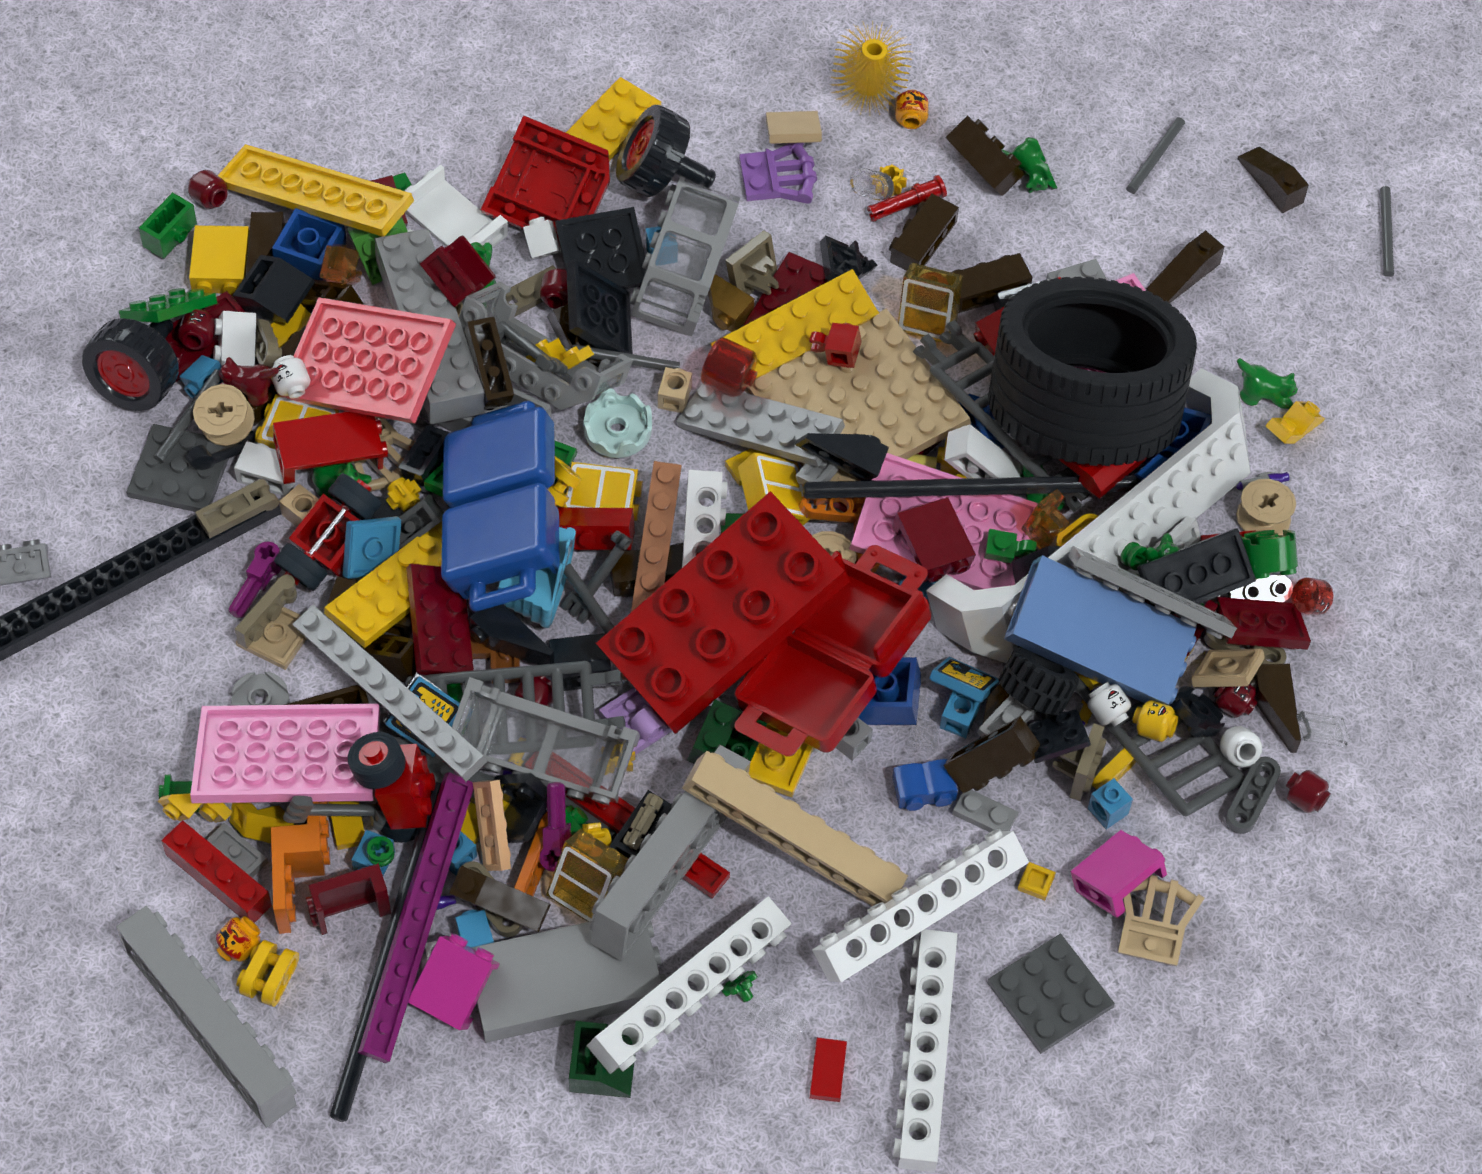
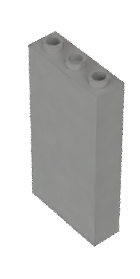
[472,921,666,1043]

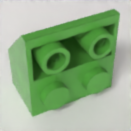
[347,217,408,285]

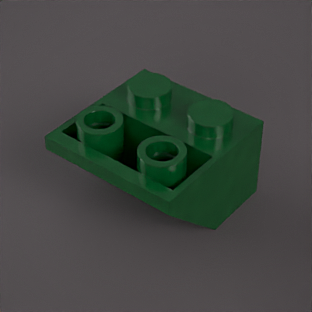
[686,699,767,764]
[568,1021,636,1098]

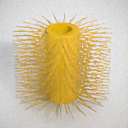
[830,21,912,115]

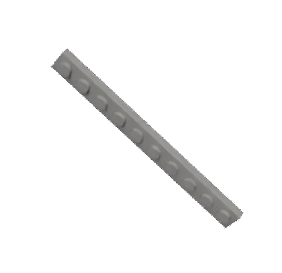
[292,605,488,782]

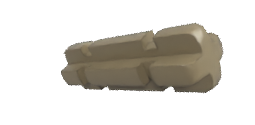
[623,793,663,850]

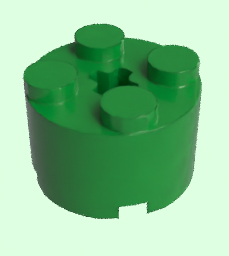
[1241,530,1298,579]

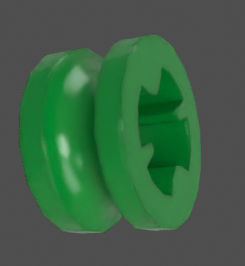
[1121,542,1148,570]
[367,836,395,867]

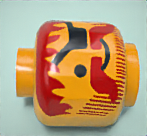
[895,89,929,129]
[216,916,261,962]

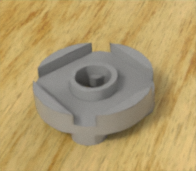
[231,672,290,706]

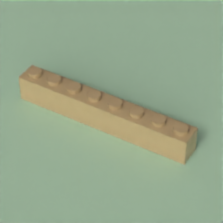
[682,751,908,906]

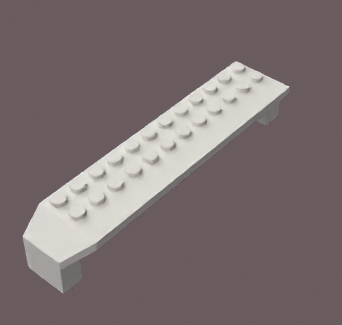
[926,368,1250,663]

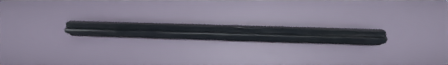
[803,475,1138,499]
[330,782,441,1122]

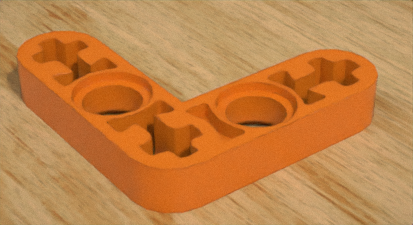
[799,496,881,573]

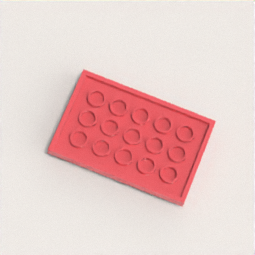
[277,298,456,424]

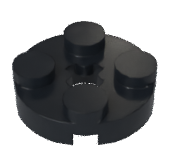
[1169,686,1225,738]

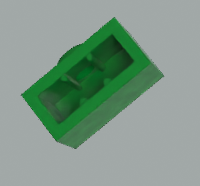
[139,192,197,259]

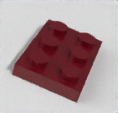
[1215,597,1311,650]

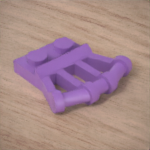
[739,143,817,204]

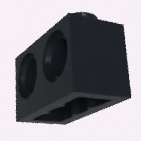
[398,424,450,494]

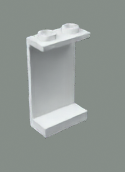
[405,165,508,248]

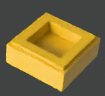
[1017,862,1056,901]

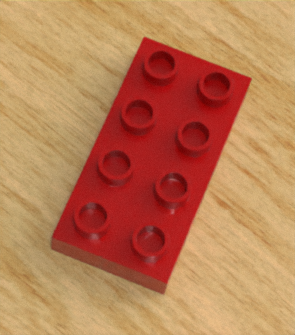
[596,491,850,734]

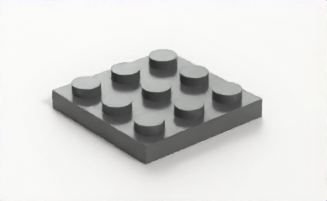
[126,424,232,512]
[987,933,1115,1054]

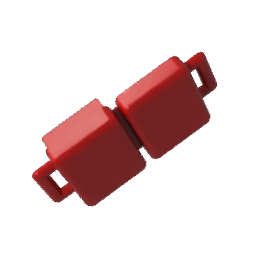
[735,545,931,757]

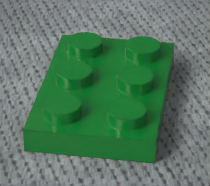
[119,288,217,322]

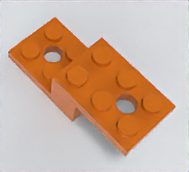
[271,801,331,934]

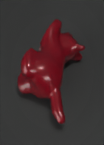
[219,357,279,406]

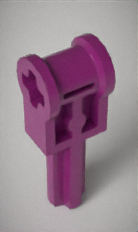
[228,541,282,618]
[540,782,575,872]

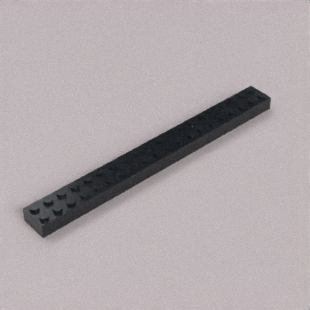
[0,492,281,661]

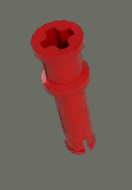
[867,175,947,222]

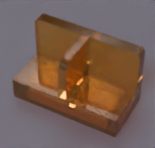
[320,244,362,284]
[1021,489,1070,549]

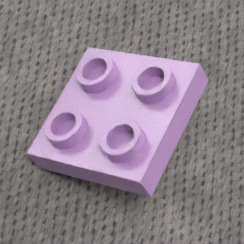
[599,687,672,755]

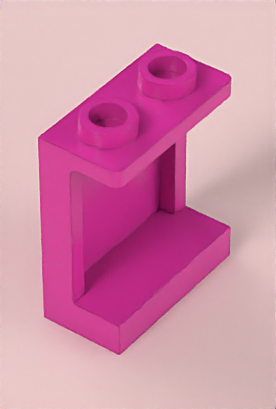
[1070,830,1167,918]
[408,933,500,1030]

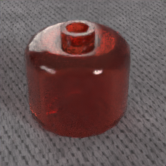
[701,337,758,397]

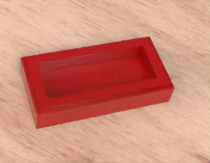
[809,1037,847,1102]

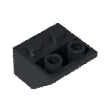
[232,255,315,323]

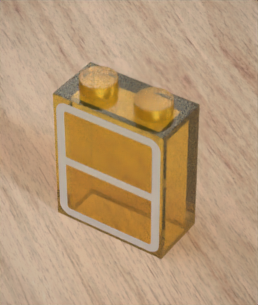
[898,263,963,342]
[546,829,628,922]

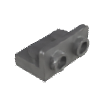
[0,539,51,586]

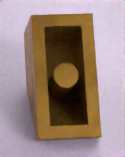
[708,274,755,332]

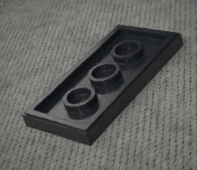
[1136,528,1256,615]

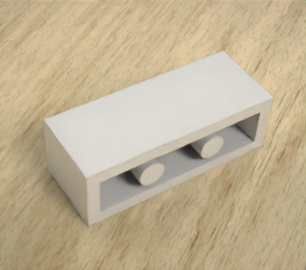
[944,425,1021,495]

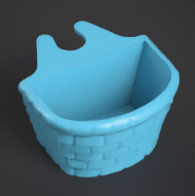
[498,527,576,628]

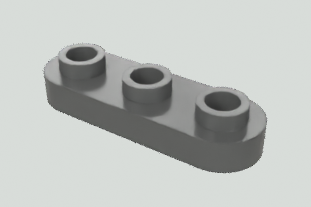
[1226,757,1281,834]

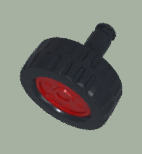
[616,105,716,197]
[82,318,179,411]

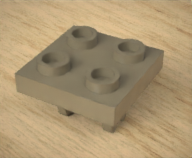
[725,230,779,295]
[1052,723,1107,801]

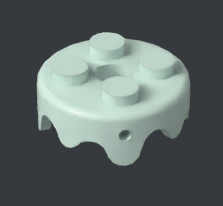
[583,388,652,458]

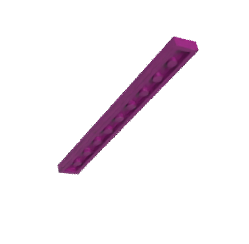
[358,772,473,1063]

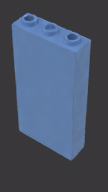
[1004,555,1197,705]

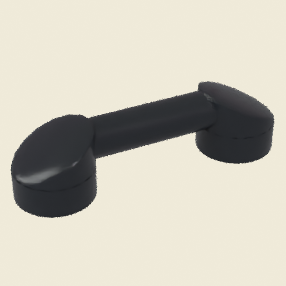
[186,430,255,470]

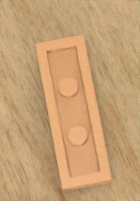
[473,780,511,871]

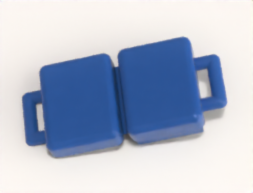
[441,401,560,612]

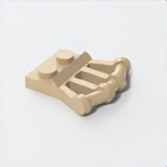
[350,416,415,492]
[1118,875,1205,967]

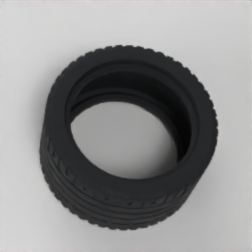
[988,277,1197,466]

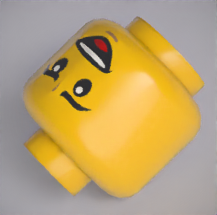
[1133,700,1178,742]

